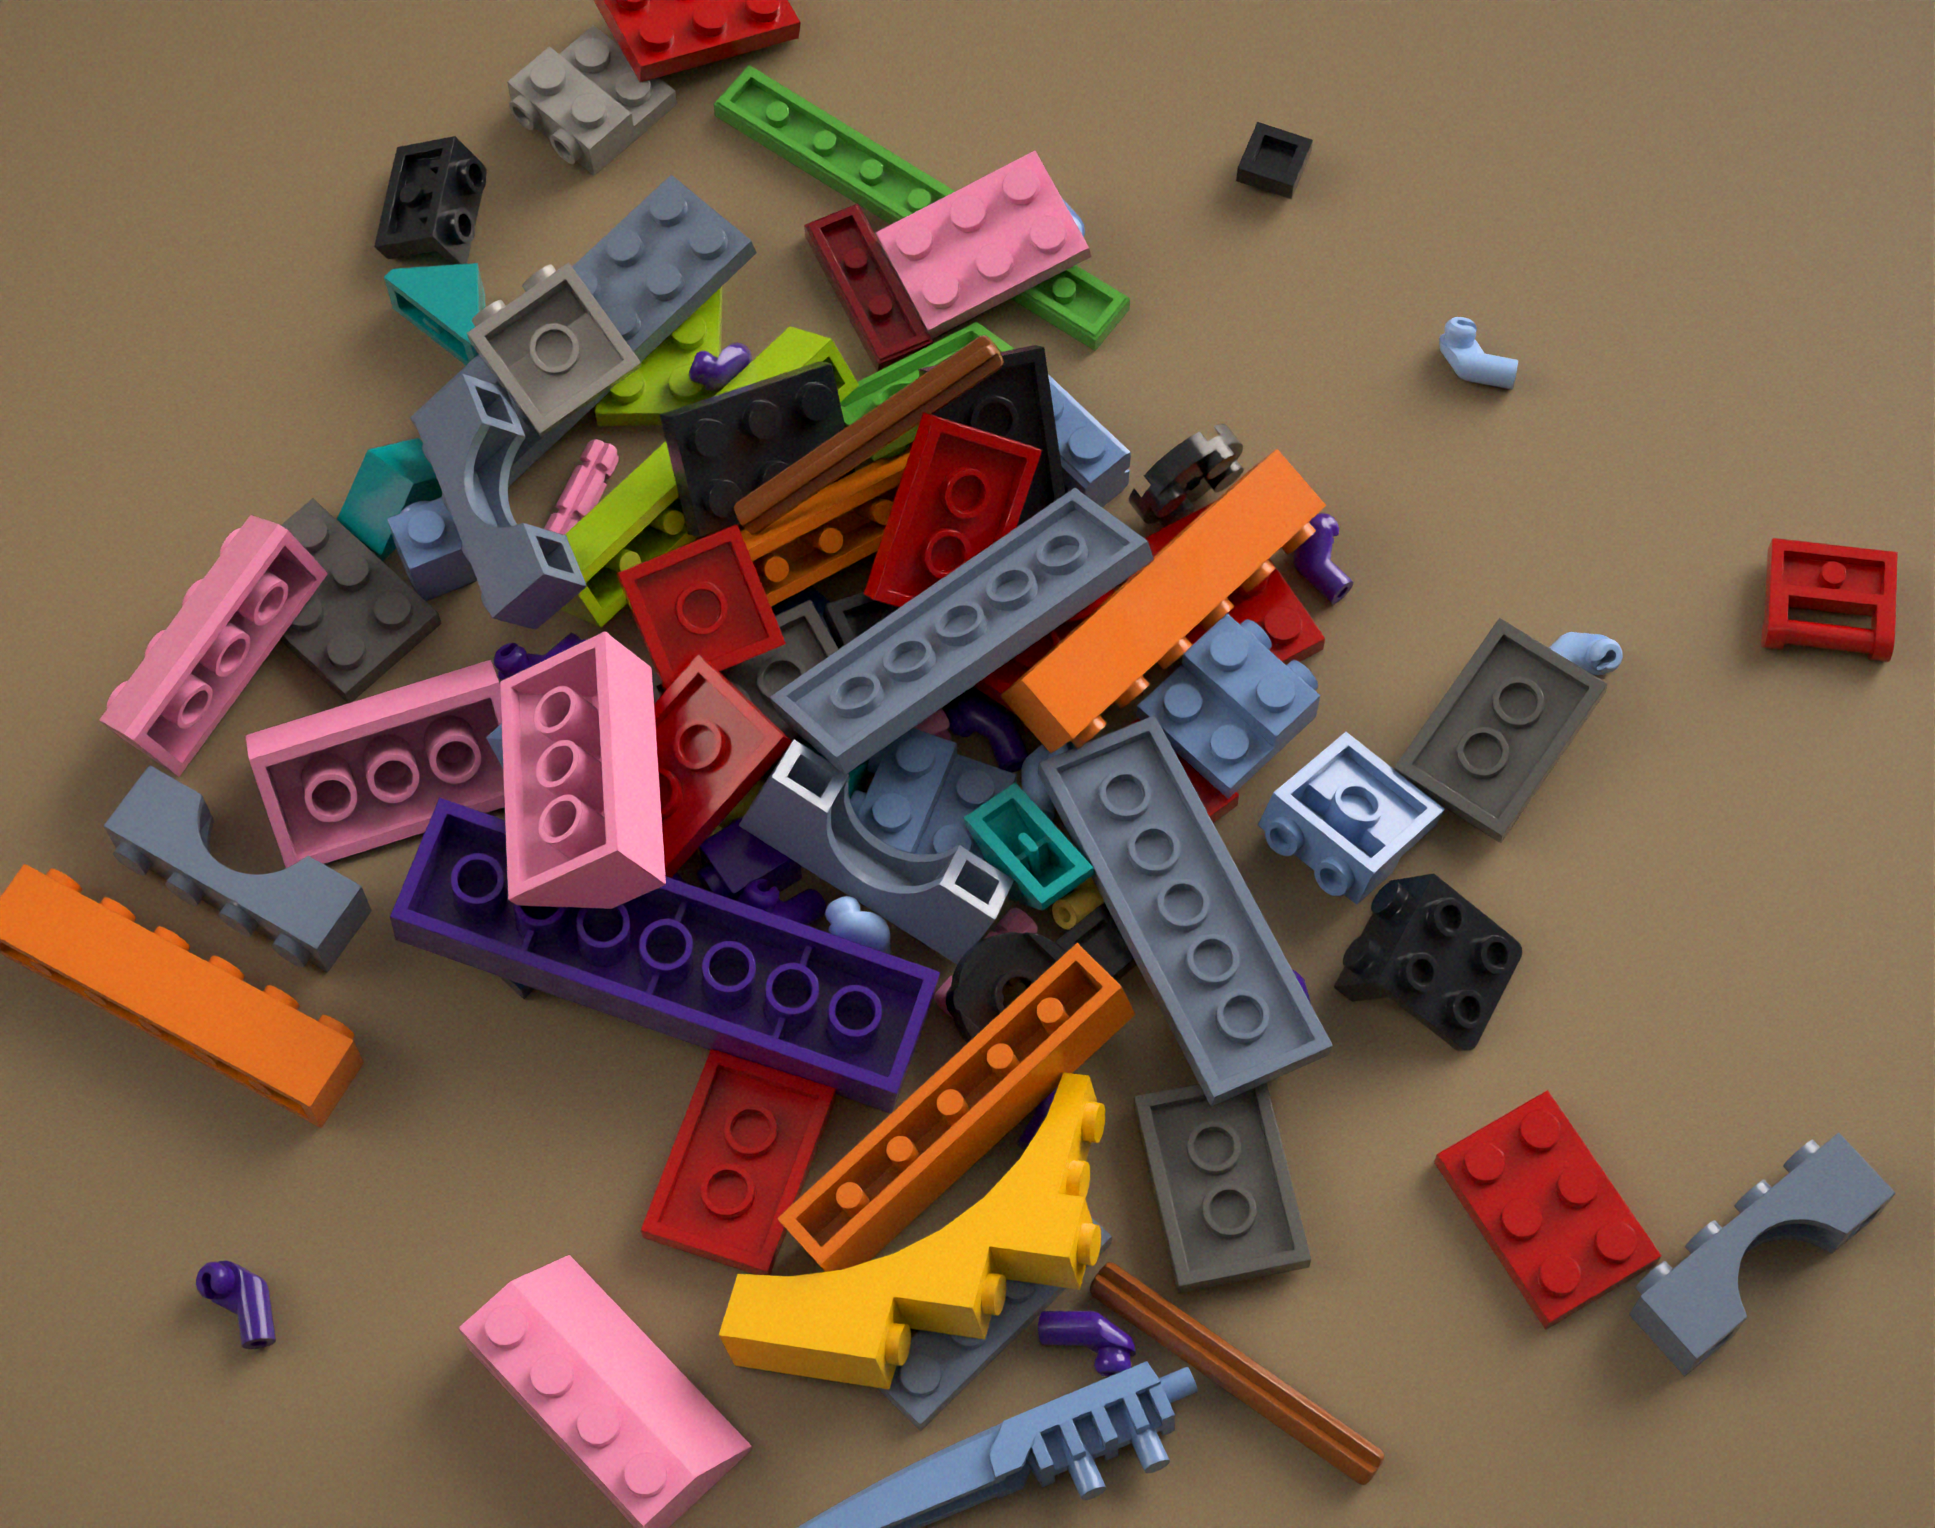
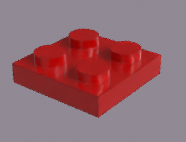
[616,524,786,692]

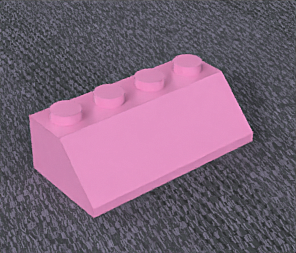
[99,515,328,777]
[500,632,666,909]
[245,660,505,868]
[459,1255,752,1528]

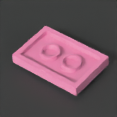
[876,151,1091,339]

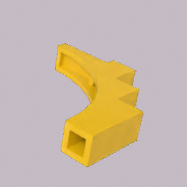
[719,1072,1105,1390]

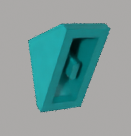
[384,263,486,365]
[337,438,443,561]
[963,782,1095,911]

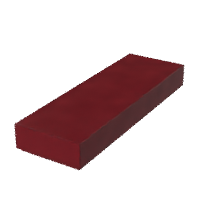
[804,203,933,372]

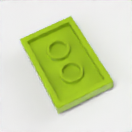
[595,286,722,426]

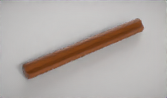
[734,335,1004,534]
[1090,1262,1385,1485]

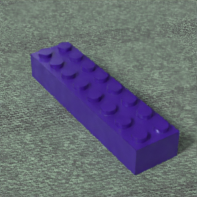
[390,797,940,1113]

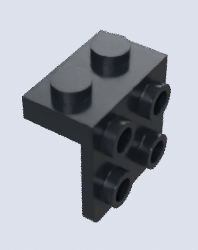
[1334,873,1522,1051]

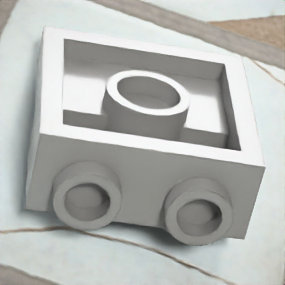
[507,25,677,176]
[467,262,641,437]

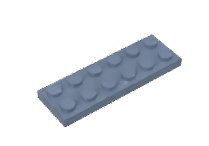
[410,175,757,487]
[770,488,1154,775]
[1037,715,1333,1106]

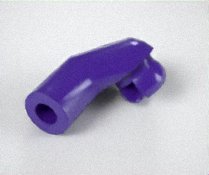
[1293,513,1354,604]
[196,1260,276,1349]

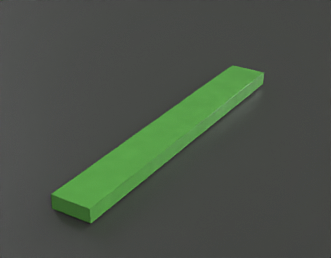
[713,65,1130,351]

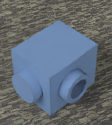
[387,497,477,601]

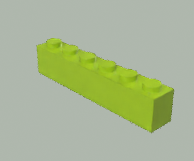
[561,326,859,628]

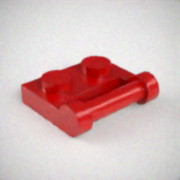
[1761,538,1898,662]

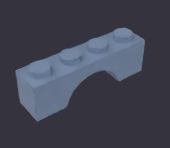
[413,374,587,630]
[739,740,1014,964]
[104,765,372,973]
[1629,1132,1895,1377]

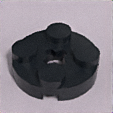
[1129,424,1244,528]
[945,932,1065,1043]

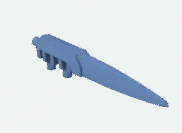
[797,1361,1198,1528]

